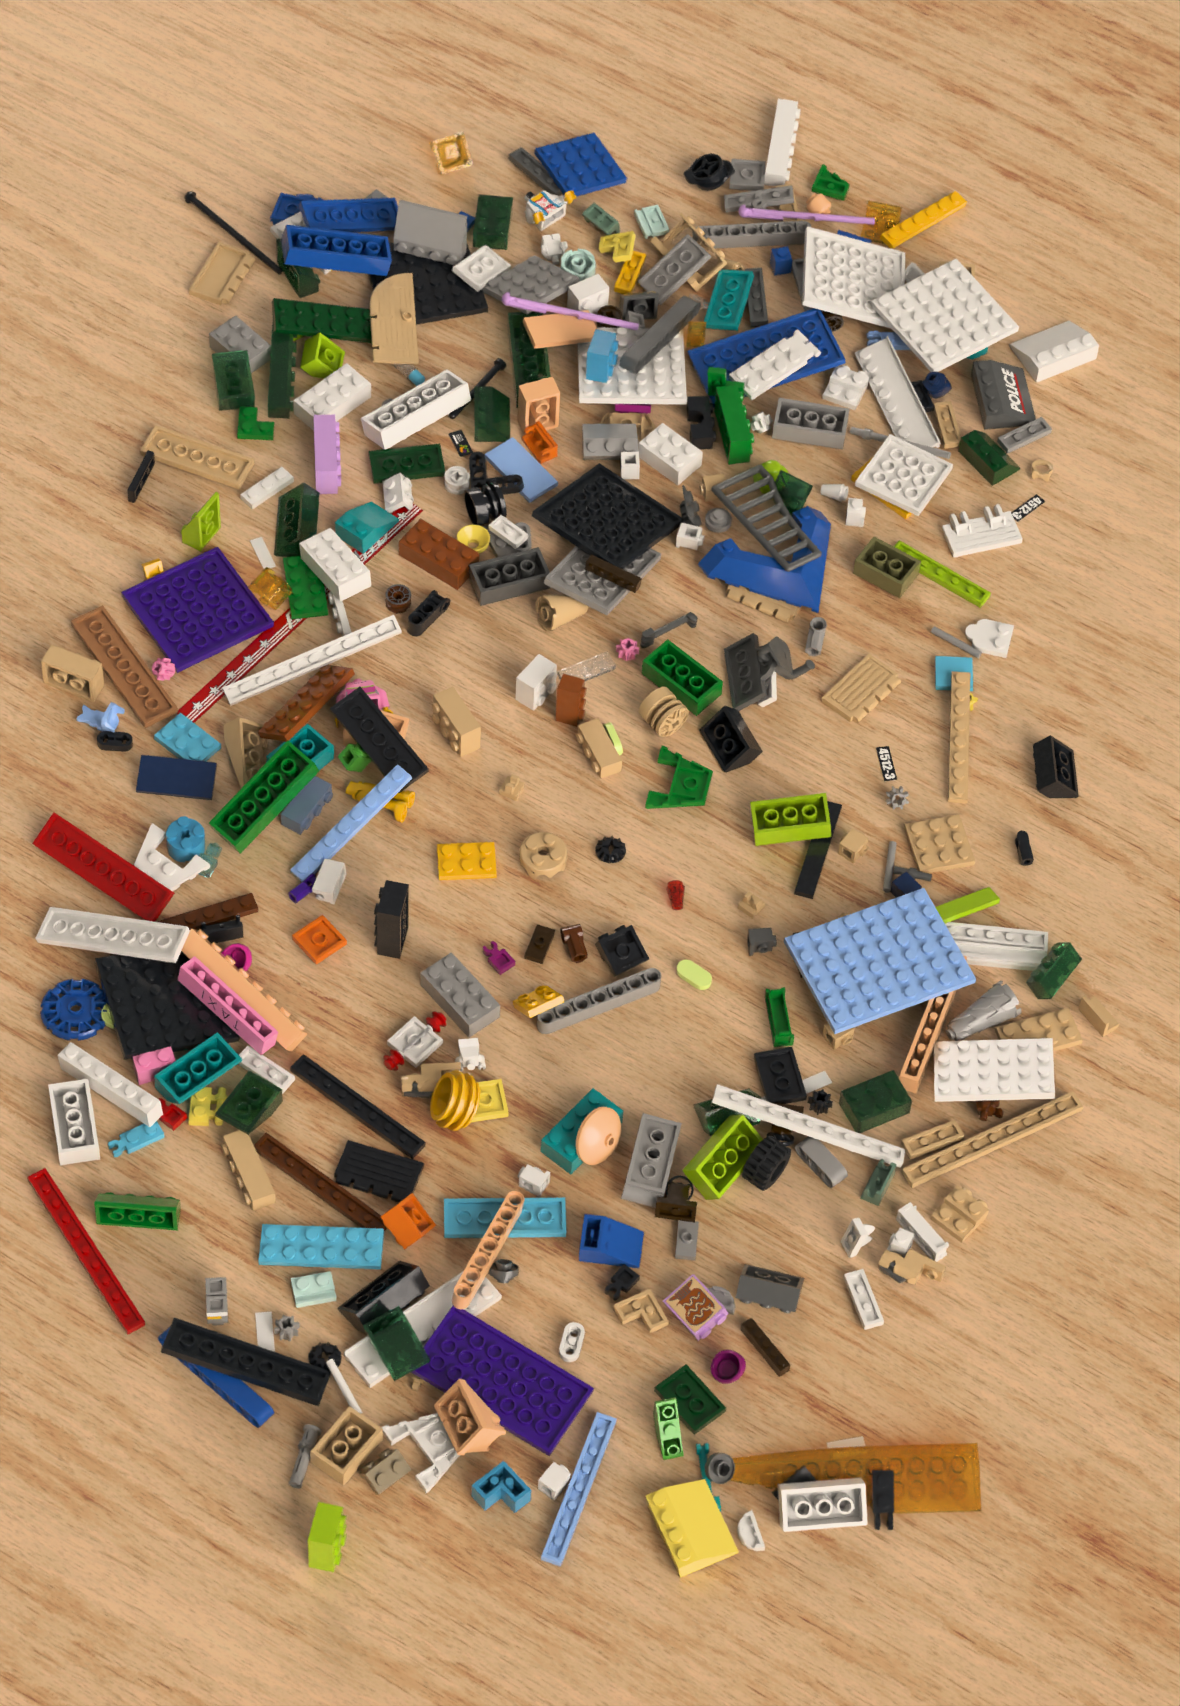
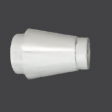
[821,484,849,502]

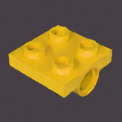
[512,985,564,1018]

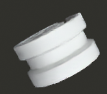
[444,466,470,495]

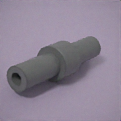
[893,866,932,882]

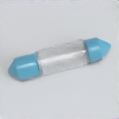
[391,363,425,386]

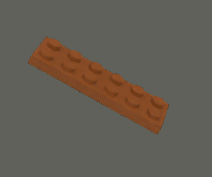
[258,665,355,742]

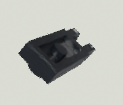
[872,1470,894,1530]

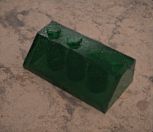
[274,482,320,557]

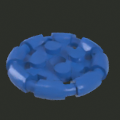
[40,979,107,1041]

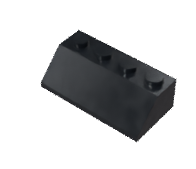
[338,1261,430,1334]

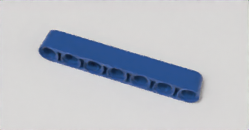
[158,1326,274,1428]

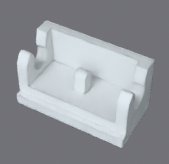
[312,859,347,904]

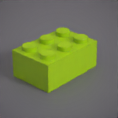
[308,1502,347,1572]

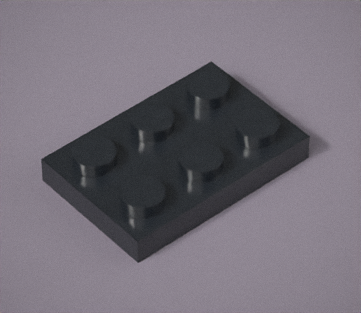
[754,1047,807,1104]

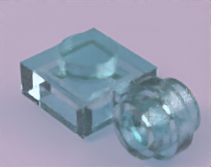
[198,843,222,878]

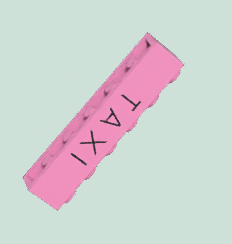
[178,956,278,1055]

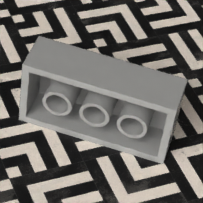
[772,398,849,450]
[420,952,500,1038]

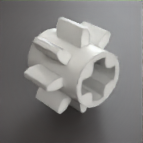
[750,412,773,434]

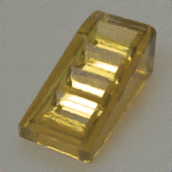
[686,321,706,347]

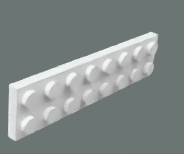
[35,907,190,963]

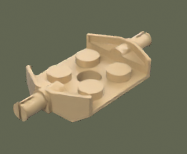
[598,413,657,442]

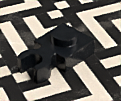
[605,1264,640,1301]

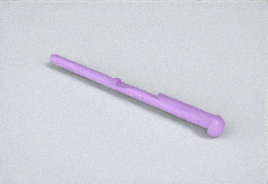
[738,204,875,225]
[502,292,639,330]

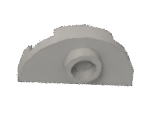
[708,1286,736,1315]

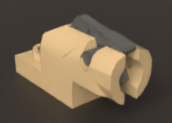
[401,1062,461,1098]
[878,1249,946,1285]

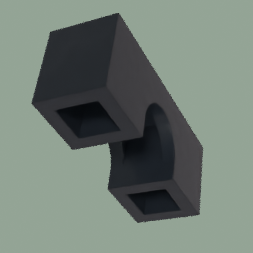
[686,396,716,449]

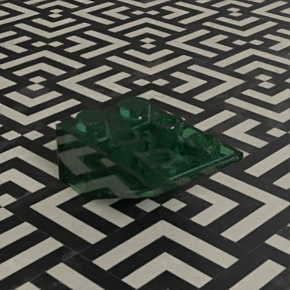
[362,1306,430,1381]

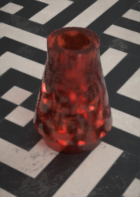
[666,880,685,910]

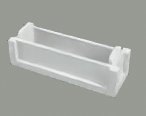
[896,1202,949,1262]

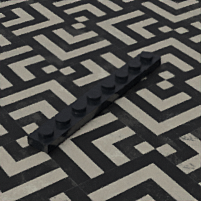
[290,1054,426,1159]

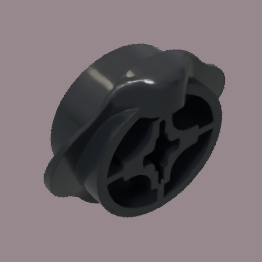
[684,154,735,191]

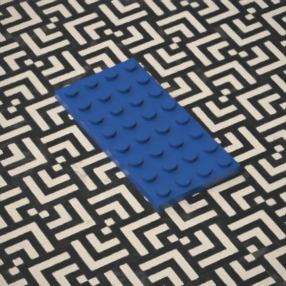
[688,308,846,408]

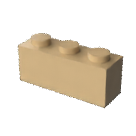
[576,718,622,779]

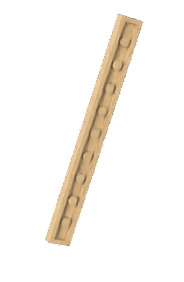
[902,1091,1083,1188]

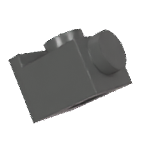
[747,928,777,956]

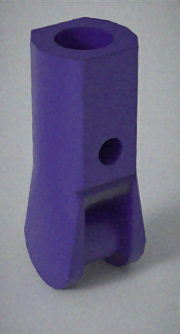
[288,873,316,904]

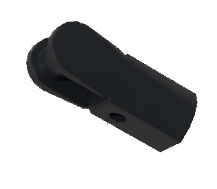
[1015,830,1034,866]

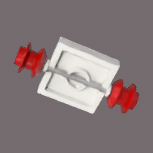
[383,1011,447,1071]

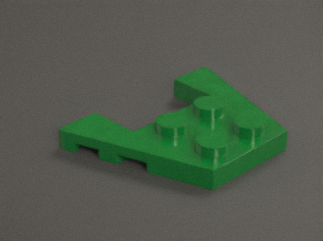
[645,746,713,809]

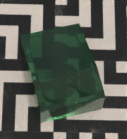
[212,350,255,411]
[215,1071,283,1135]

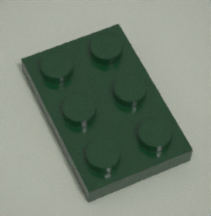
[654,1364,726,1435]

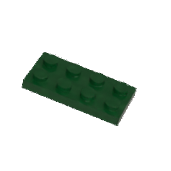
[369,444,445,484]

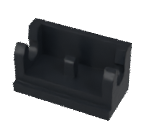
[201,915,244,943]

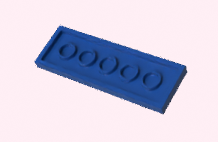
[299,198,398,232]

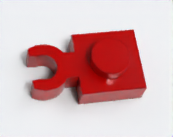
[159,1098,187,1131]

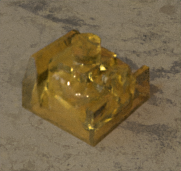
[429,131,473,175]

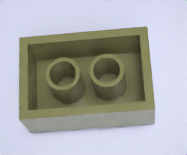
[853,537,921,598]

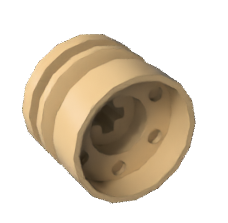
[638,687,689,737]

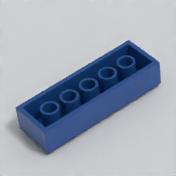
[281,225,392,276]

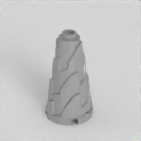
[946,981,1021,1041]

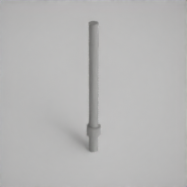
[850,427,951,459]

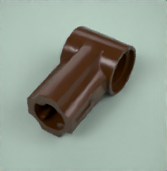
[560,924,588,963]

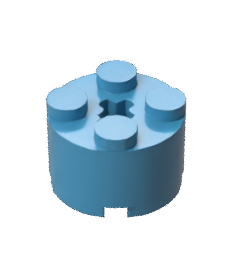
[166,816,205,863]

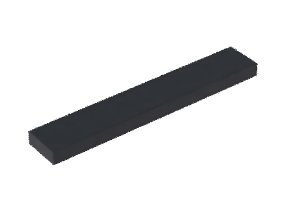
[794,801,842,899]

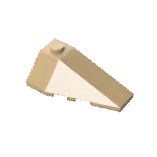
[223,717,268,788]

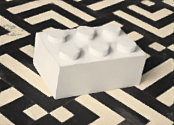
[638,423,703,486]

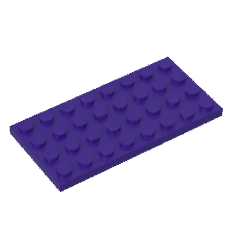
[409,1306,594,1457]

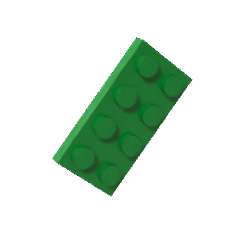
[283,556,328,620]

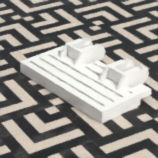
[942,504,1022,558]

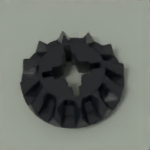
[595,835,626,863]
[308,1342,342,1371]

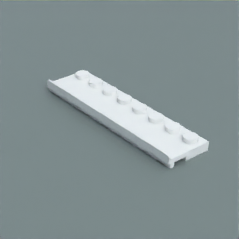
[855,336,941,448]
[945,922,1048,972]
[344,1271,502,1388]

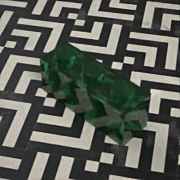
[1026,942,1082,999]

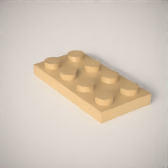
[995,1008,1083,1051]

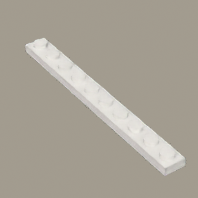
[223,615,402,706]
[712,1084,905,1168]

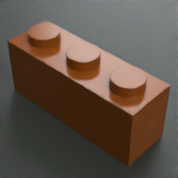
[556,673,587,727]

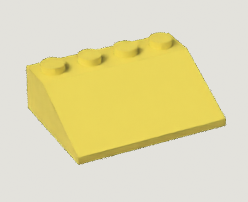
[646,1479,739,1578]

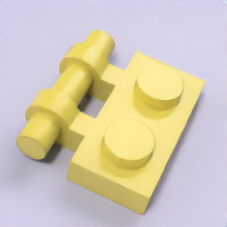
[189,1087,227,1126]

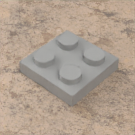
[729,159,766,191]

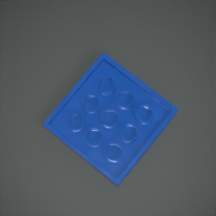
[534,133,627,197]

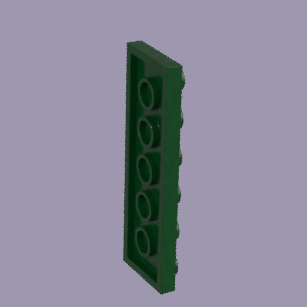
[272,298,376,343]

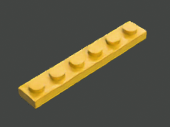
[880,191,967,249]

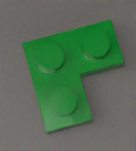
[708,367,745,400]
[237,406,275,440]

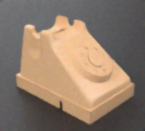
[434,1379,506,1455]

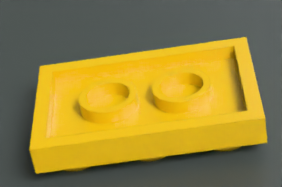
[437,842,497,880]

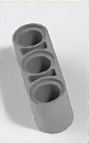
[795,1136,848,1188]

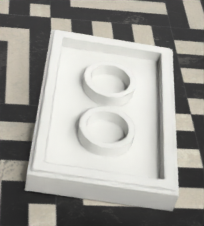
[452,244,511,292]

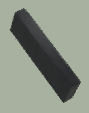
[127,450,155,503]

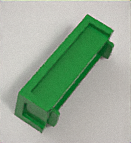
[765,987,794,1047]

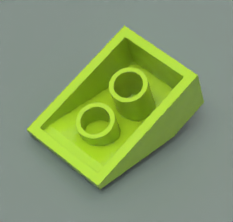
[181,492,221,552]

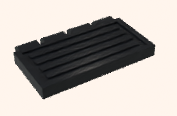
[334,1140,424,1202]

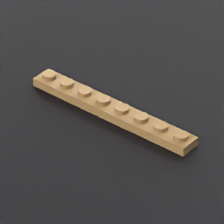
[948,671,970,804]

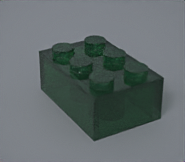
[473,194,513,250]
[839,1070,912,1133]

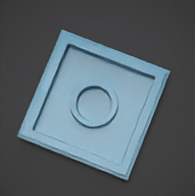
[935,656,973,691]

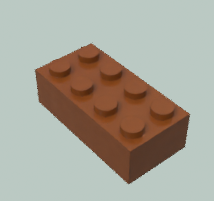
[399,518,480,590]

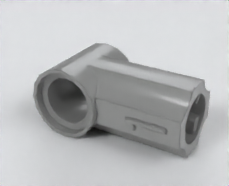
[805,617,827,656]

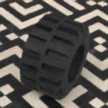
[742,1136,791,1191]

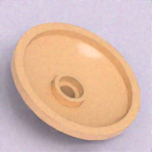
[576,1107,621,1165]

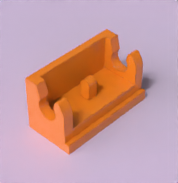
[522,421,558,464]

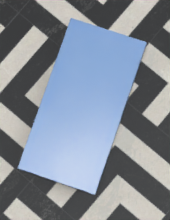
[485,437,558,503]

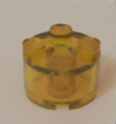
[248,567,293,610]

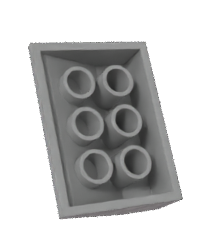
[394,200,467,265]

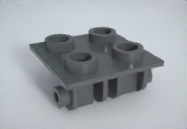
[680,485,702,527]

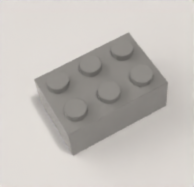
[209,315,272,377]

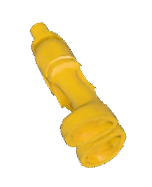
[346,781,415,823]

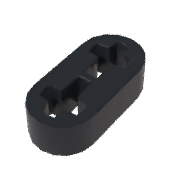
[97,731,133,752]

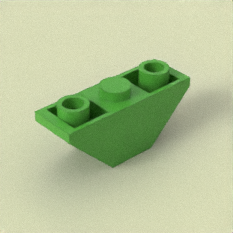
[653,1398,684,1460]

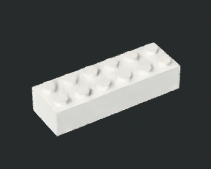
[361,369,471,450]

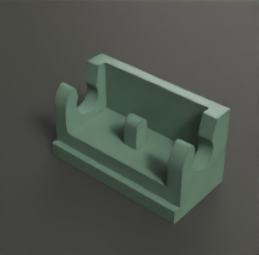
[582,203,620,236]
[860,1159,897,1206]

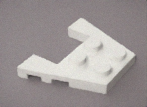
[134,823,210,891]
[381,1413,460,1493]

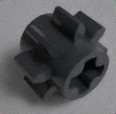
[808,1089,833,1115]

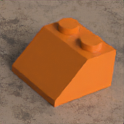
[381,1193,436,1250]

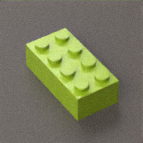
[750,793,831,846]
[682,1114,763,1200]

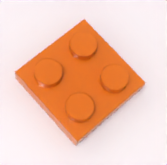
[292,915,347,965]

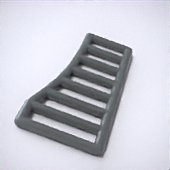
[711,465,822,572]

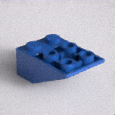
[579,1214,644,1269]

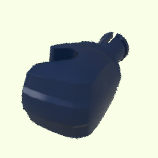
[922,372,952,399]

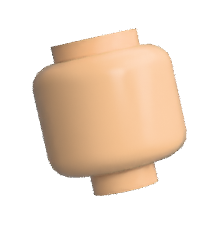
[806,193,832,214]

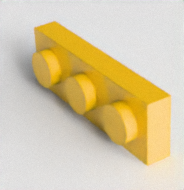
[614,251,646,294]

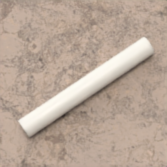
[326,1359,362,1414]

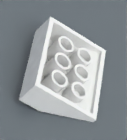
[1009,321,1099,383]

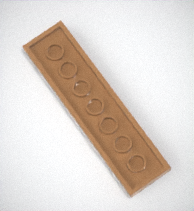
[71,605,178,728]

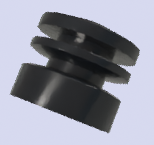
[464,482,507,526]

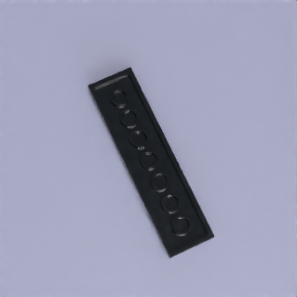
[161,1318,331,1407]

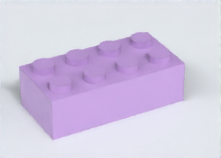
[314,414,341,494]

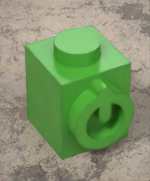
[338,744,371,772]

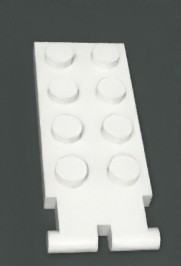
[729,330,821,401]

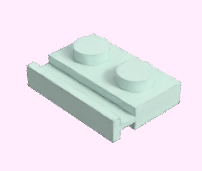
[634,205,669,239]
[291,1271,337,1308]

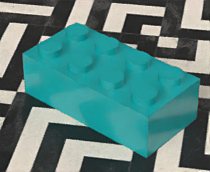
[540,1088,624,1175]

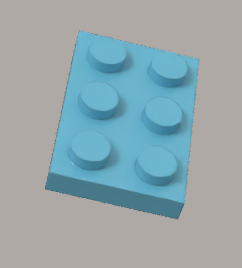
[154,713,221,761]

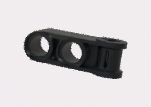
[408,590,451,636]

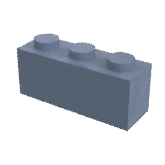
[281,776,333,835]

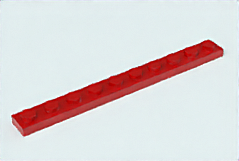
[28,1168,145,1335]

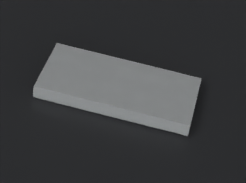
[637,234,711,305]

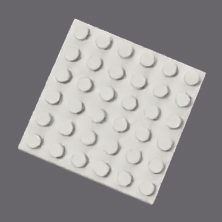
[802,226,905,329]
[871,258,1019,372]
[578,327,687,405]

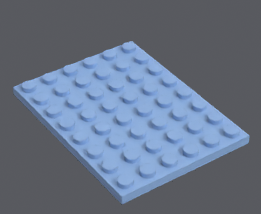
[784,888,976,1035]

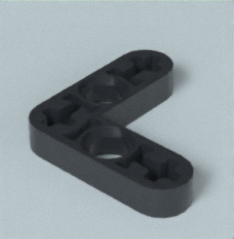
[469,452,524,495]

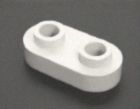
[559,1322,585,1362]

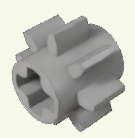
[886,786,909,810]
[274,1315,300,1342]

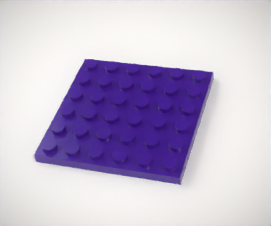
[121,546,274,673]

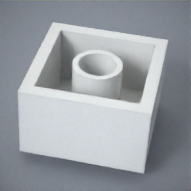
[567,274,609,315]
[515,654,557,711]

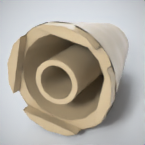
[535,595,589,631]

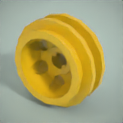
[430,1070,480,1131]

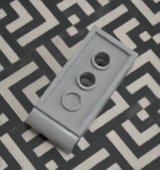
[621,1113,682,1208]

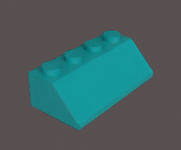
[154,1032,242,1105]

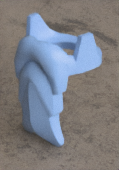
[76,702,125,732]

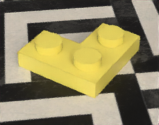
[599,231,635,263]

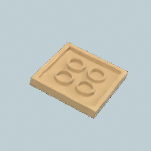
[904,814,975,873]

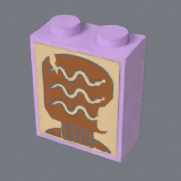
[663,1274,729,1341]

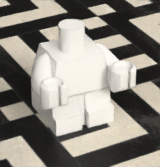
[541,233,568,265]
[455,1038,486,1071]

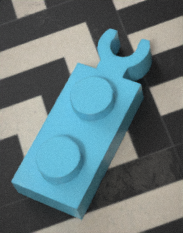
[108,1121,165,1157]

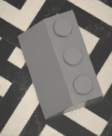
[582,424,638,460]

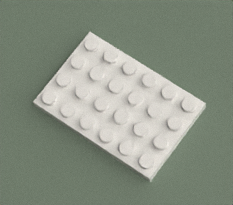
[934,1038,1055,1102]

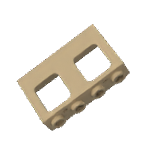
[651,213,728,292]

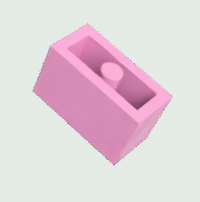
[132,1046,176,1085]

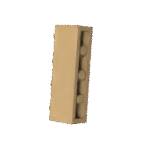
[221,1128,276,1211]

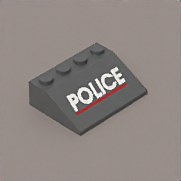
[971,360,1036,430]

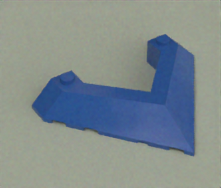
[698,506,831,613]

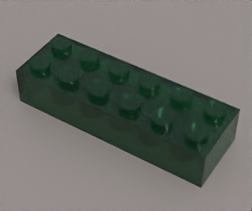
[507,311,551,408]

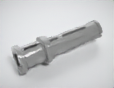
[288,1425,322,1489]

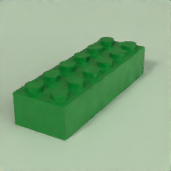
[209,741,319,854]

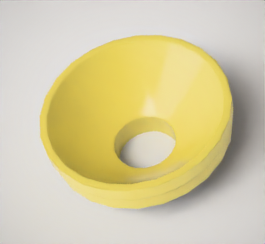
[457,524,490,553]

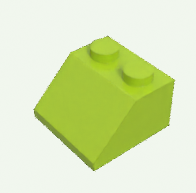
[300,333,345,378]

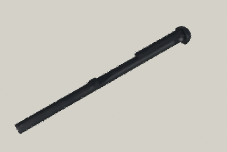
[185,191,283,275]

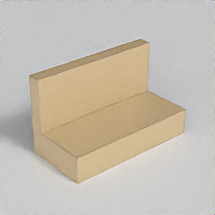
[1079,995,1119,1037]

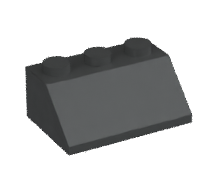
[736,1264,804,1313]

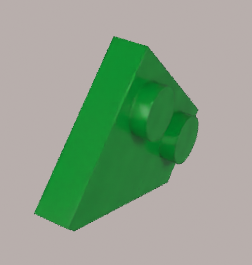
[811,164,850,201]

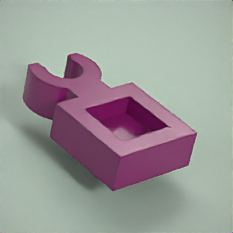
[483,941,516,975]

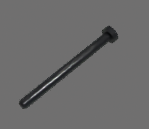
[449,358,506,419]

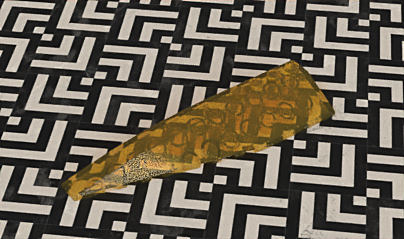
[730,1443,981,1514]

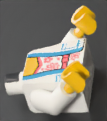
[524,190,576,231]

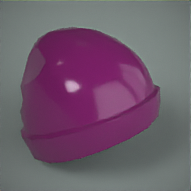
[711,1350,746,1384]

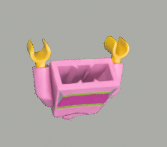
[335,679,393,728]

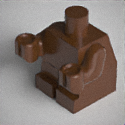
[976,1100,1003,1121]

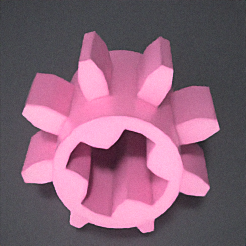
[616,638,639,661]
[152,657,175,681]

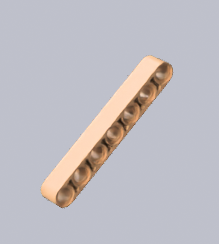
[452,1191,524,1309]

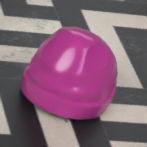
[222,943,252,972]

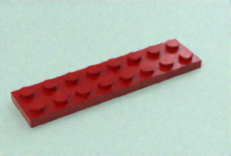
[32,812,175,922]

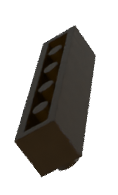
[585,555,642,593]
[741,1317,790,1377]

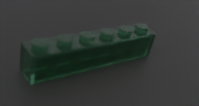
[268,322,297,418]

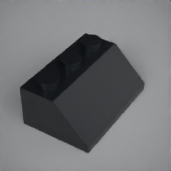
[699,706,763,773]
[1033,735,1079,798]

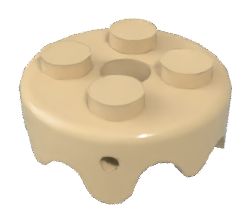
[519,832,567,879]

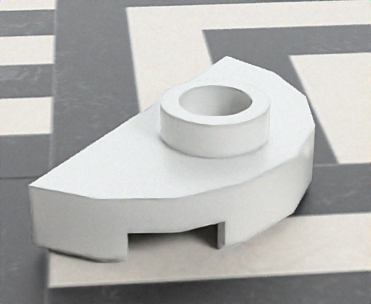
[737,1510,765,1551]

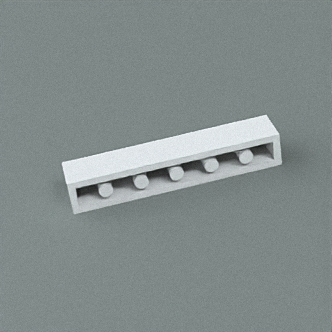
[764,99,801,186]
[57,1042,163,1127]

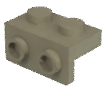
[359,1448,411,1495]

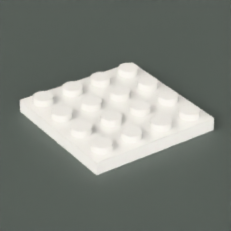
[855,434,953,516]

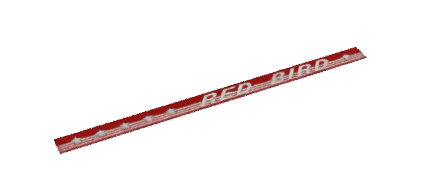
[177,504,423,723]

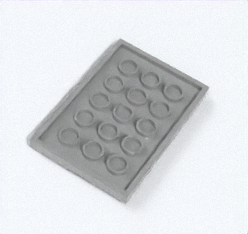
[544,546,662,615]

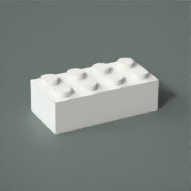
[294,363,371,431]
[299,528,371,602]
[48,1079,100,1165]
[778,1478,867,1532]

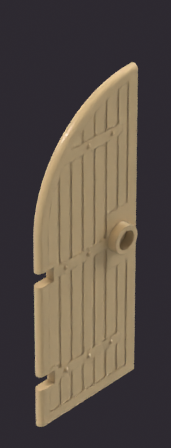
[369,273,419,365]

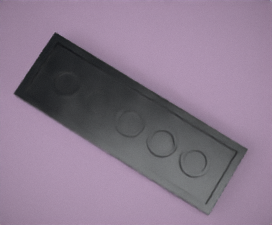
[330,687,429,793]

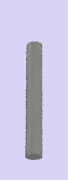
[931,626,982,659]
[883,841,897,893]

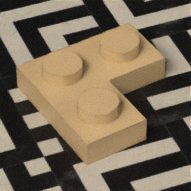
[613,1289,669,1333]

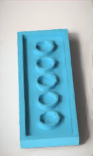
[444,1198,566,1238]
[258,1224,384,1270]

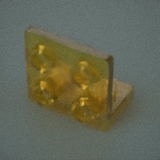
[860,200,902,245]

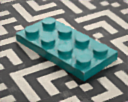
[703,269,754,331]

